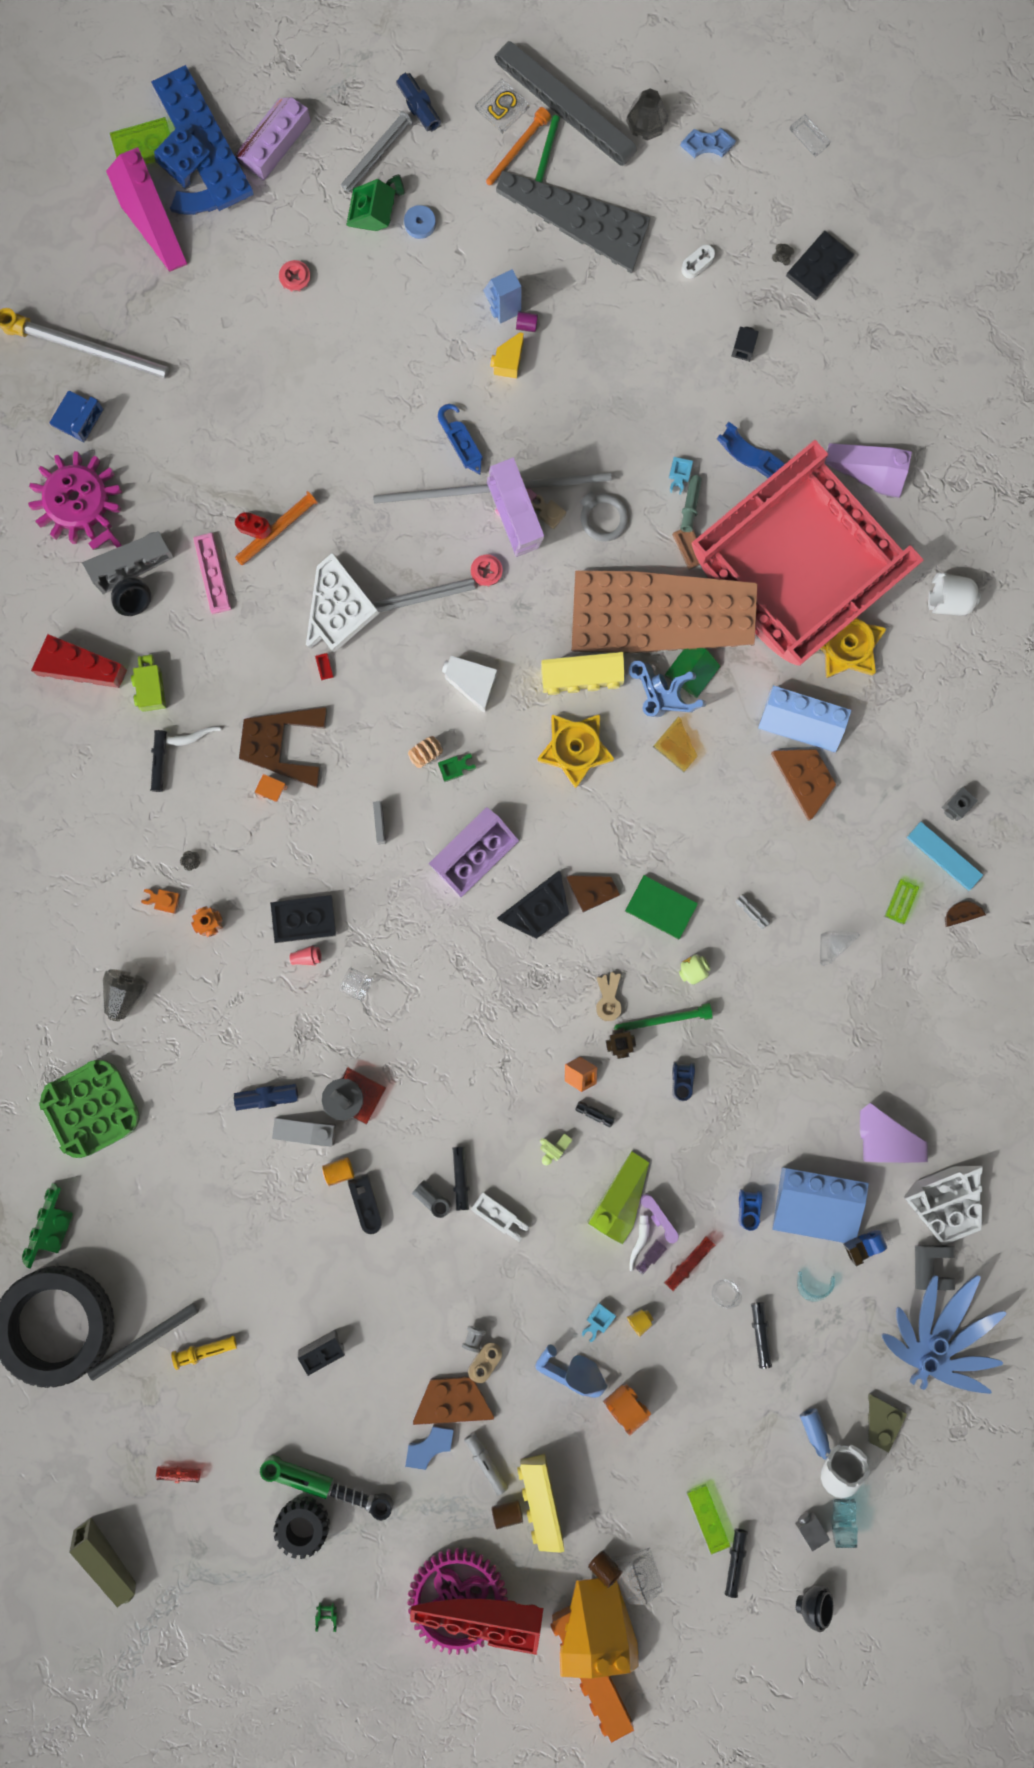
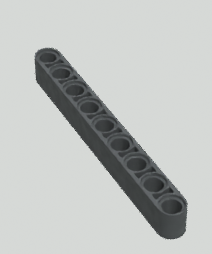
[494,41,637,166]

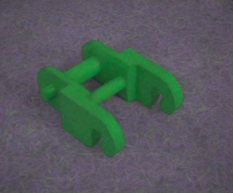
[315,1602,337,1632]

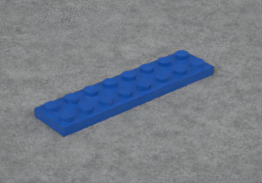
[151,65,254,211]

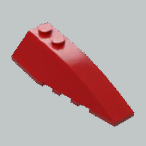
[410,1599,544,1655]

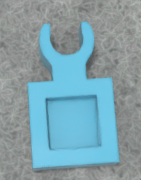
[669,457,693,494]
[582,1303,616,1342]

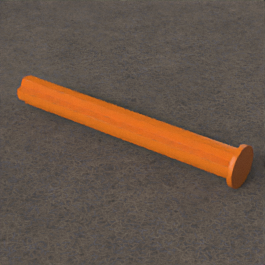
[235,491,318,565]

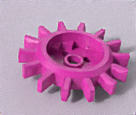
[28,451,122,544]

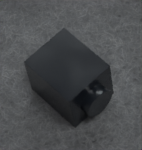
[731,326,759,362]

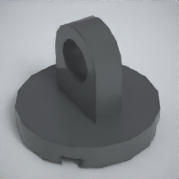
[321,1078,363,1120]

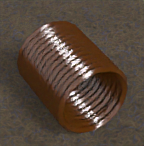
[491,1500,523,1530]
[588,1550,623,1588]

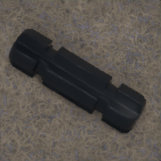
[575,1101,615,1127]

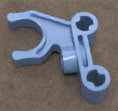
[629,661,706,717]

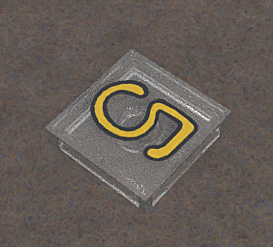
[475,79,530,134]

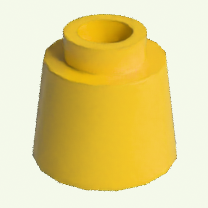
[626,1309,654,1337]

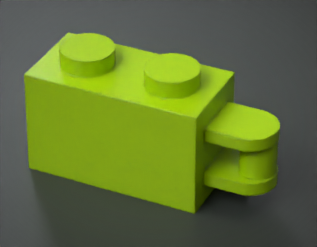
[131,654,166,712]

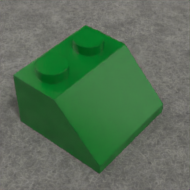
[346,179,395,231]

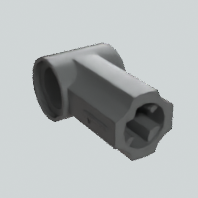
[412,1180,452,1218]

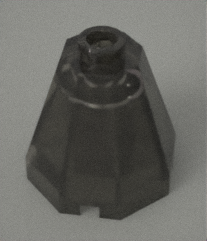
[626,88,669,141]
[103,969,149,1022]

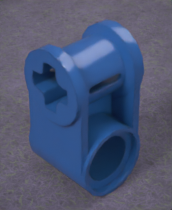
[738,1189,762,1231]

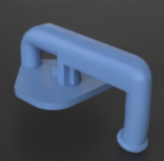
[535,1344,607,1398]

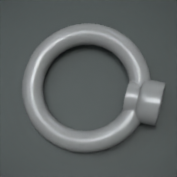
[580,491,628,542]

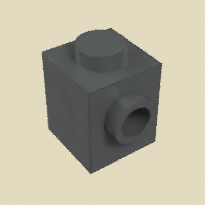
[941,787,978,821]

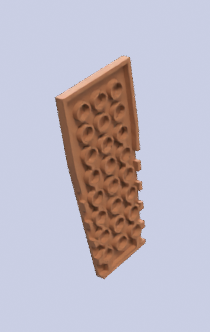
[571,571,757,653]

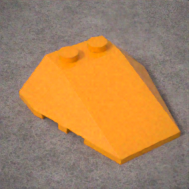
[560,1578,639,1678]

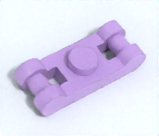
[640,1194,679,1243]

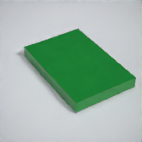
[625,875,698,940]

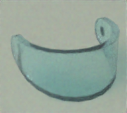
[797,1271,835,1302]

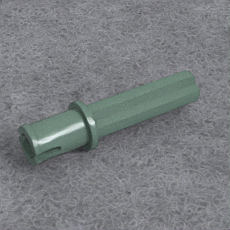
[680,475,702,532]

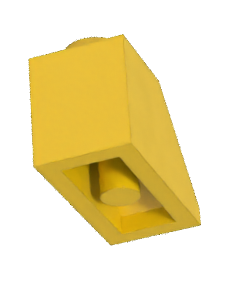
[490,332,524,379]

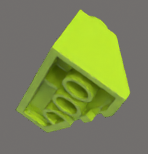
[587,1151,649,1244]

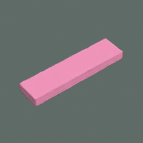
[193,533,232,615]

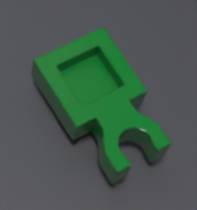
[438,753,476,783]

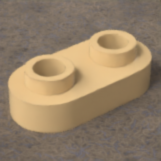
[468,1343,502,1383]

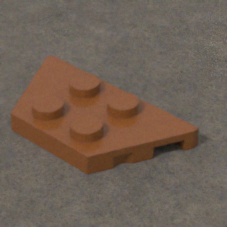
[771,750,836,821]
[413,1376,494,1425]

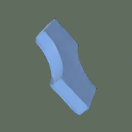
[680,128,736,159]
[405,1425,454,1470]

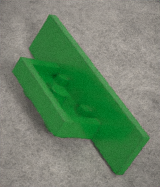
[22,1183,73,1269]

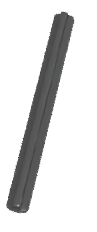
[87,1303,199,1381]

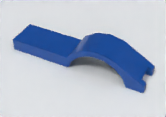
[716,422,785,478]

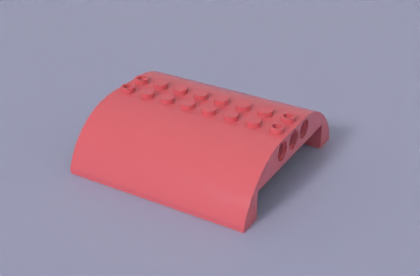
[692,440,924,666]

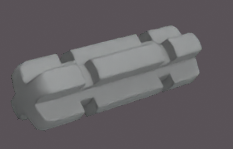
[736,894,770,929]

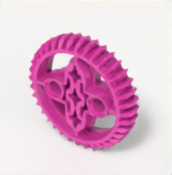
[407,1548,508,1655]

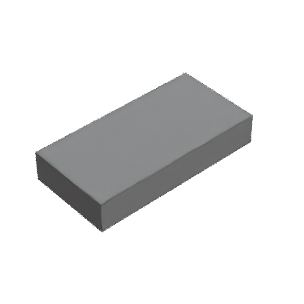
[373,801,386,845]

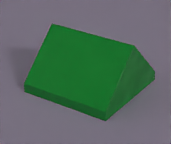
[665,648,721,698]

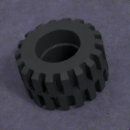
[273,1497,330,1559]

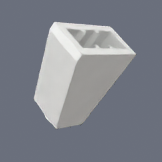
[442,656,497,712]

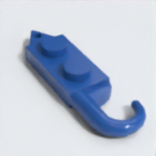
[437,404,483,475]

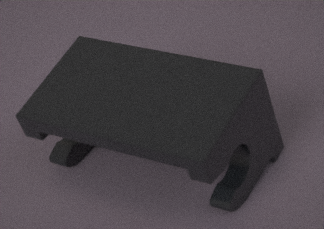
[298,1330,345,1376]

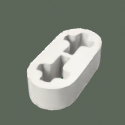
[682,245,715,279]

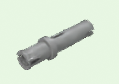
[464,1432,508,1496]

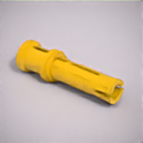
[171,1336,237,1370]

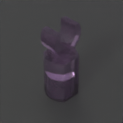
[635,1239,667,1275]

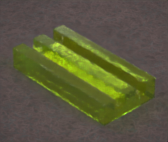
[884,879,919,925]

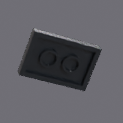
[786,230,855,300]
[270,895,336,943]

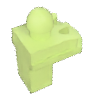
[540,1134,572,1165]

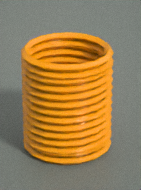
[322,1157,355,1187]

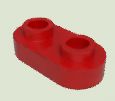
[235,512,272,539]

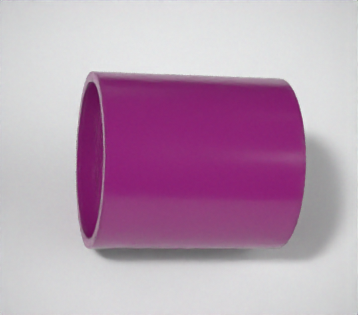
[516,311,538,333]

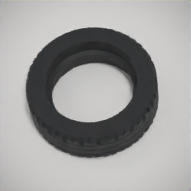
[0,1266,114,1388]

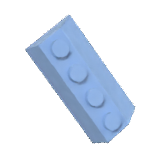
[758,685,851,753]

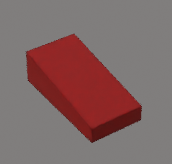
[315,653,334,681]

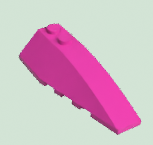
[106,147,187,272]

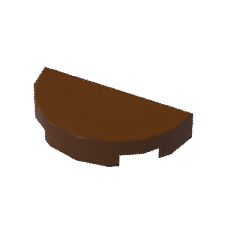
[945,901,986,927]

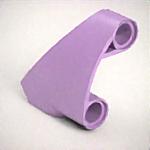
[860,1103,928,1163]

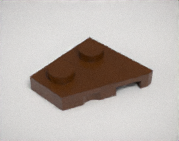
[566,876,620,913]

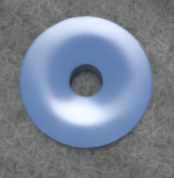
[404,205,436,239]

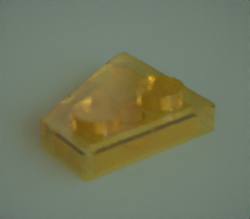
[653,716,697,773]

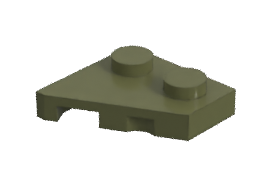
[868,1393,907,1453]

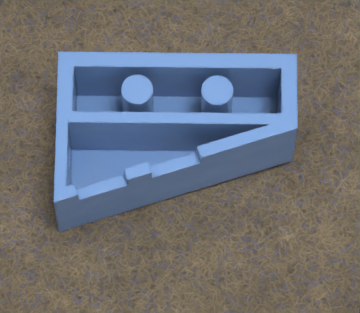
[483,269,521,324]

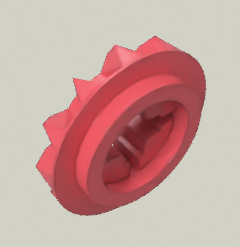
[279,260,310,292]
[471,555,503,587]

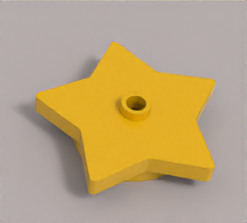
[820,617,886,678]
[537,715,614,788]

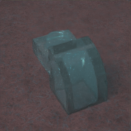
[831,1499,858,1548]

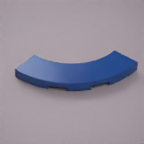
[170,174,246,215]

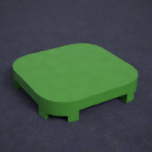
[38,1060,139,1158]

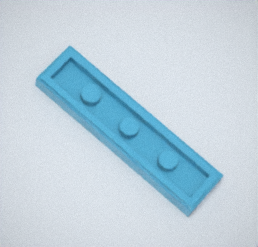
[906,822,983,891]

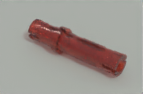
[664,1236,716,1292]

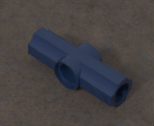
[396,72,441,132]
[234,1084,299,1111]

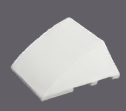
[904,1166,982,1245]

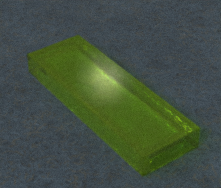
[687,1484,731,1555]

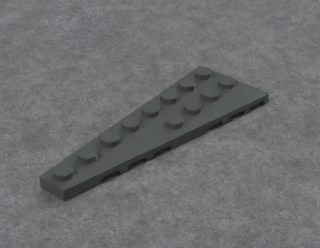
[496,171,650,273]

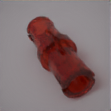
[156,1465,201,1484]

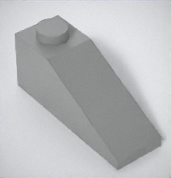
[272,1118,336,1147]

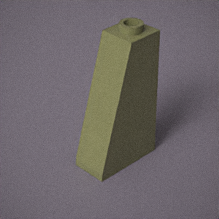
[69,1518,136,1608]

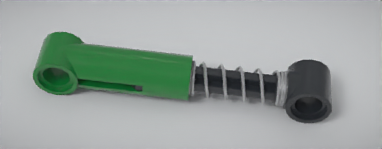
[260,1455,393,1521]

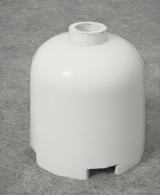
[928,573,981,616]
[821,1445,870,1498]

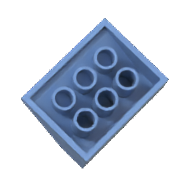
[772,1168,869,1243]

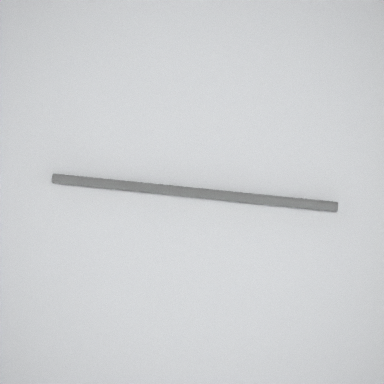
[373,473,612,504]

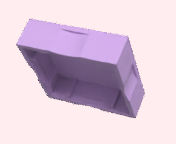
[487,457,544,557]

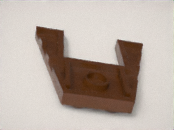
[239,707,327,788]

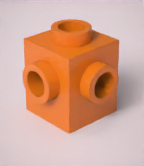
[191,906,223,937]

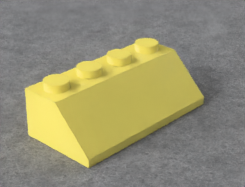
[541,652,624,695]
[517,1454,565,1553]

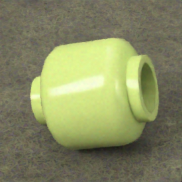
[679,954,711,985]

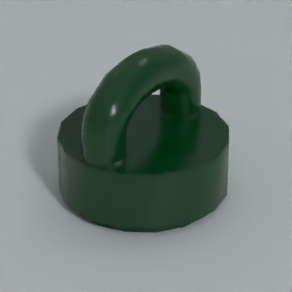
[386,174,405,196]

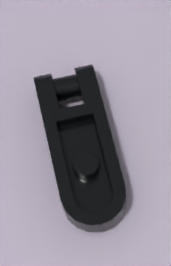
[348,1174,382,1234]

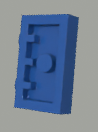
[154,124,210,189]
[49,391,104,443]

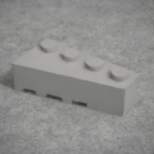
[82,531,174,594]

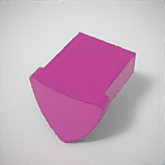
[88,528,122,550]

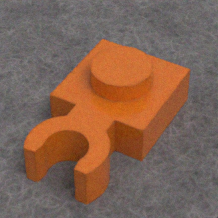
[141,889,180,914]

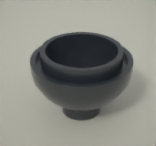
[111,578,151,616]
[795,1586,834,1632]

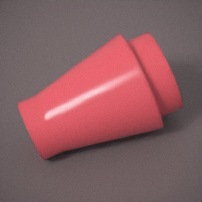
[290,945,322,966]

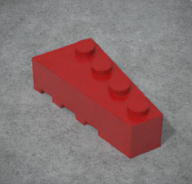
[31,634,127,688]

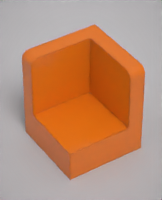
[255,774,288,802]
[565,1057,597,1092]

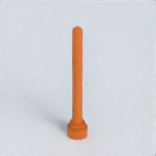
[486,107,552,185]

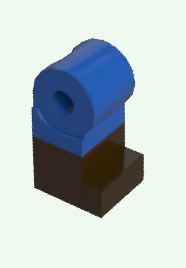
[843,1230,887,1267]

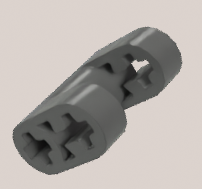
[915,1245,955,1290]

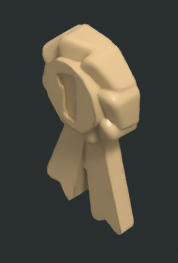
[596,972,621,1021]

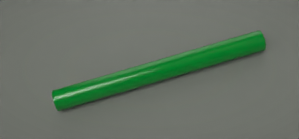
[535,115,560,183]

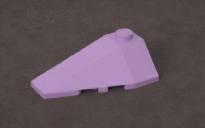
[825,443,912,498]

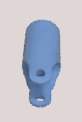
[799,1408,831,1460]

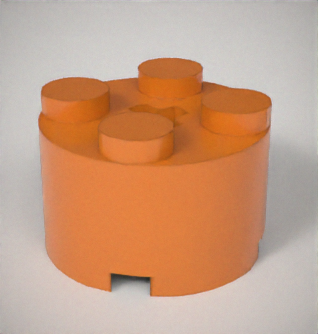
[603,1384,652,1436]

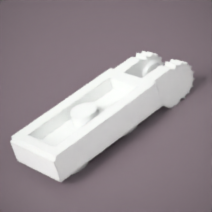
[471,1192,529,1242]

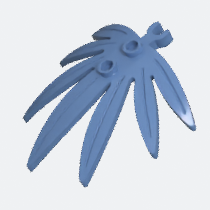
[881,1275,1006,1394]

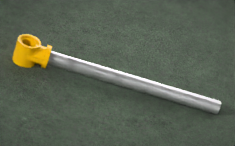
[0,308,169,379]

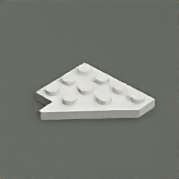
[306,553,380,652]

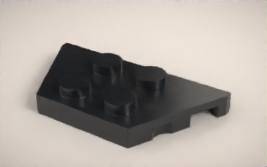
[497,871,569,939]

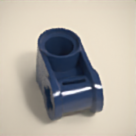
[672,1061,695,1102]

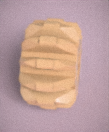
[408,736,443,768]

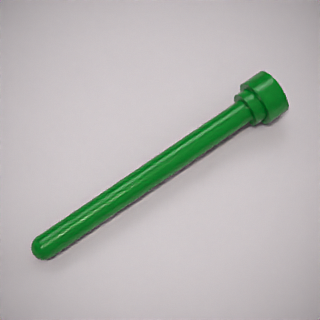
[614,1003,713,1031]

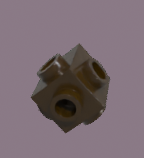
[605,1028,636,1059]

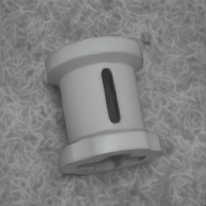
[462,1326,486,1353]

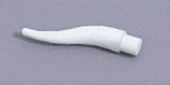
[166,727,222,746]
[630,1215,650,1272]

